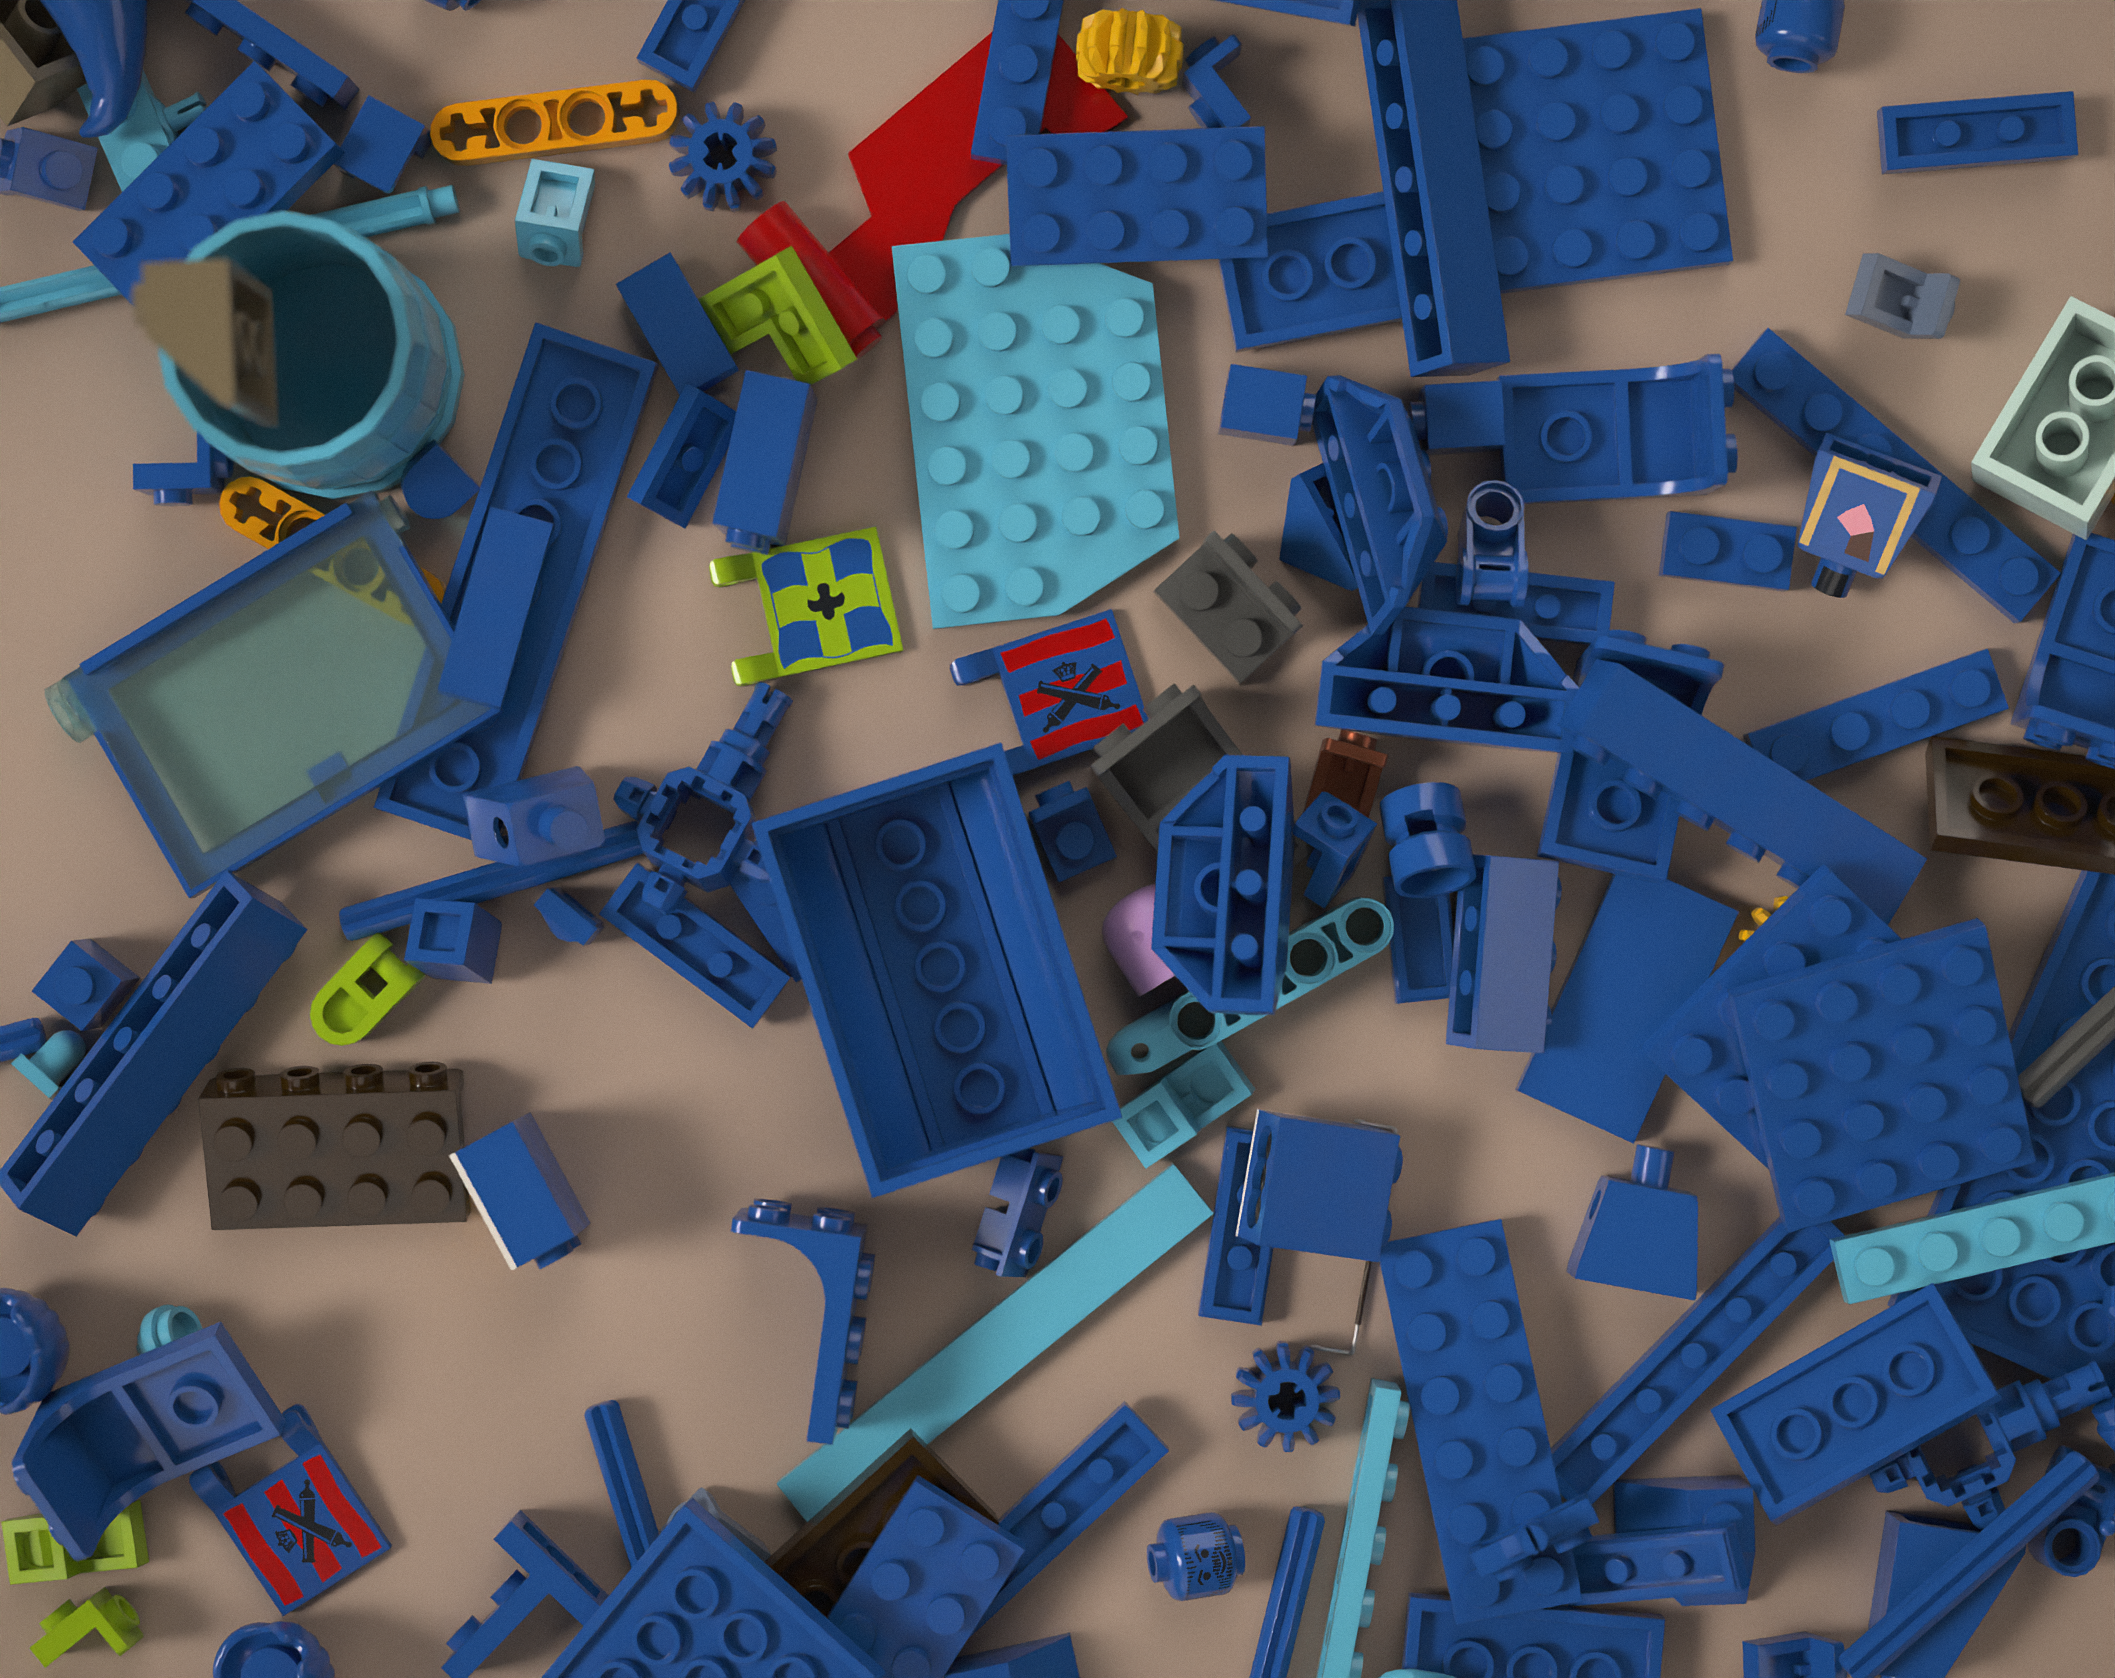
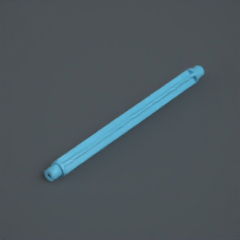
[0,185,460,323]

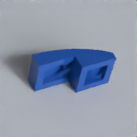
[616,252,739,395]

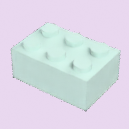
[1971,296,2115,541]

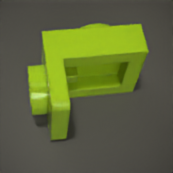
[29,1587,144,1668]

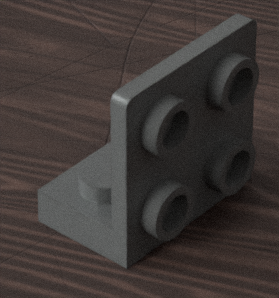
[1153,531,1303,684]

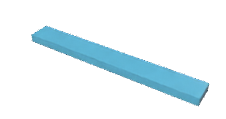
[777,1163,1214,1522]

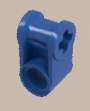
[1455,480,1528,608]
[2027,1445,2115,1577]

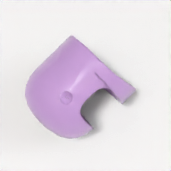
[1102,884,1175,997]

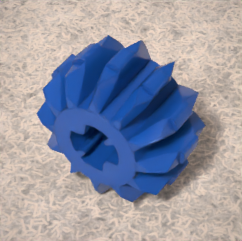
[669,102,777,212]
[1231,1341,1340,1452]

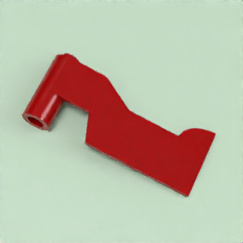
[736,31,1128,361]

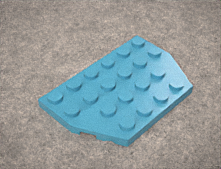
[892,234,1179,629]

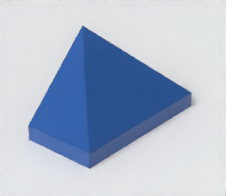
[1279,463,1358,591]

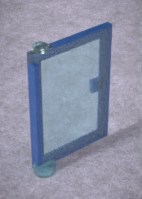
[44,490,504,898]

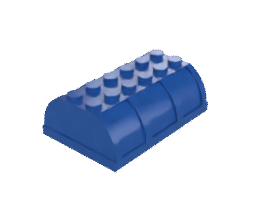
[751,742,1123,1198]

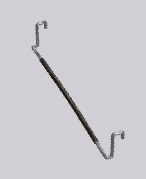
[1311,1119,1397,1355]

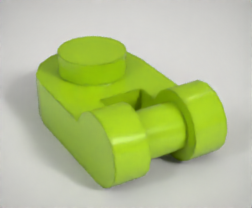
[310,932,425,1046]

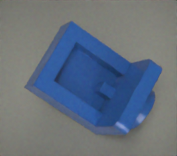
[1182,34,1251,128]
[0,127,98,211]
[133,432,234,506]
[1742,1631,1848,1678]

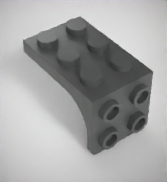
[1090,683,1315,868]

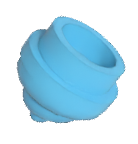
[136,1304,202,1354]

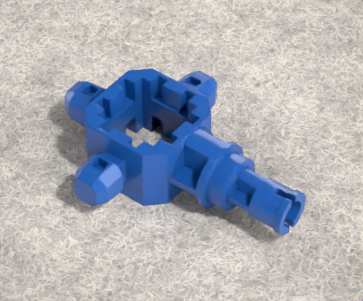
[613,682,793,915]
[1869,1360,2113,1531]

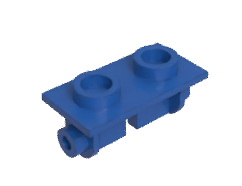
[972,1147,1064,1278]

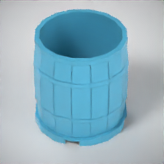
[157,211,465,501]

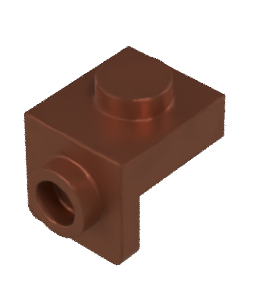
[1302,730,1389,818]

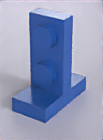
[441,1510,609,1678]

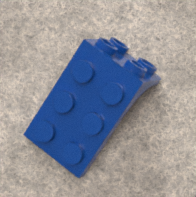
[1497,354,1738,504]
[2010,533,2115,769]
[1537,630,1724,884]
[731,1198,875,1445]
[12,1321,286,1561]

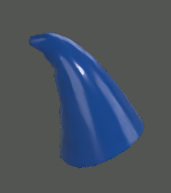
[40,0,147,138]

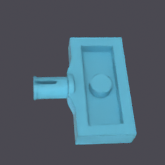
[77,70,207,192]

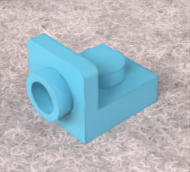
[515,158,595,267]

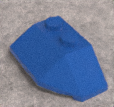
[1312,375,1448,636]
[1315,607,1579,754]
[1151,755,1295,1015]

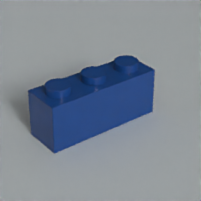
[1446,854,1562,1053]

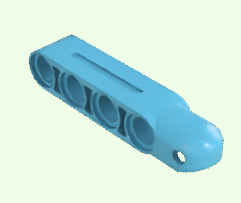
[1106,897,1394,1075]

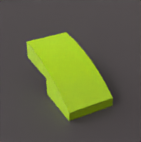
[1,1499,149,1585]

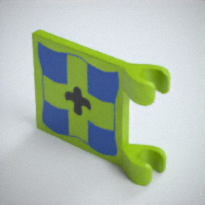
[709,526,903,687]

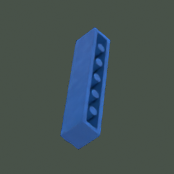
[1357,0,1511,377]
[1557,659,1927,925]
[0,870,308,1237]

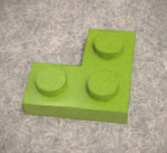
[698,246,857,385]

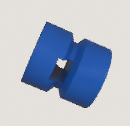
[1379,782,1477,898]

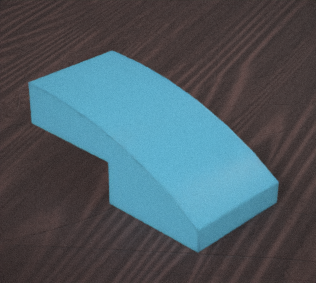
[1112,1041,1256,1169]

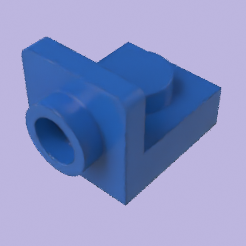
[1028,780,1117,882]
[1292,792,1377,909]

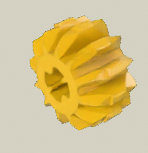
[1076,8,1184,95]

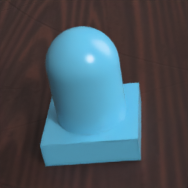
[11,1030,86,1100]

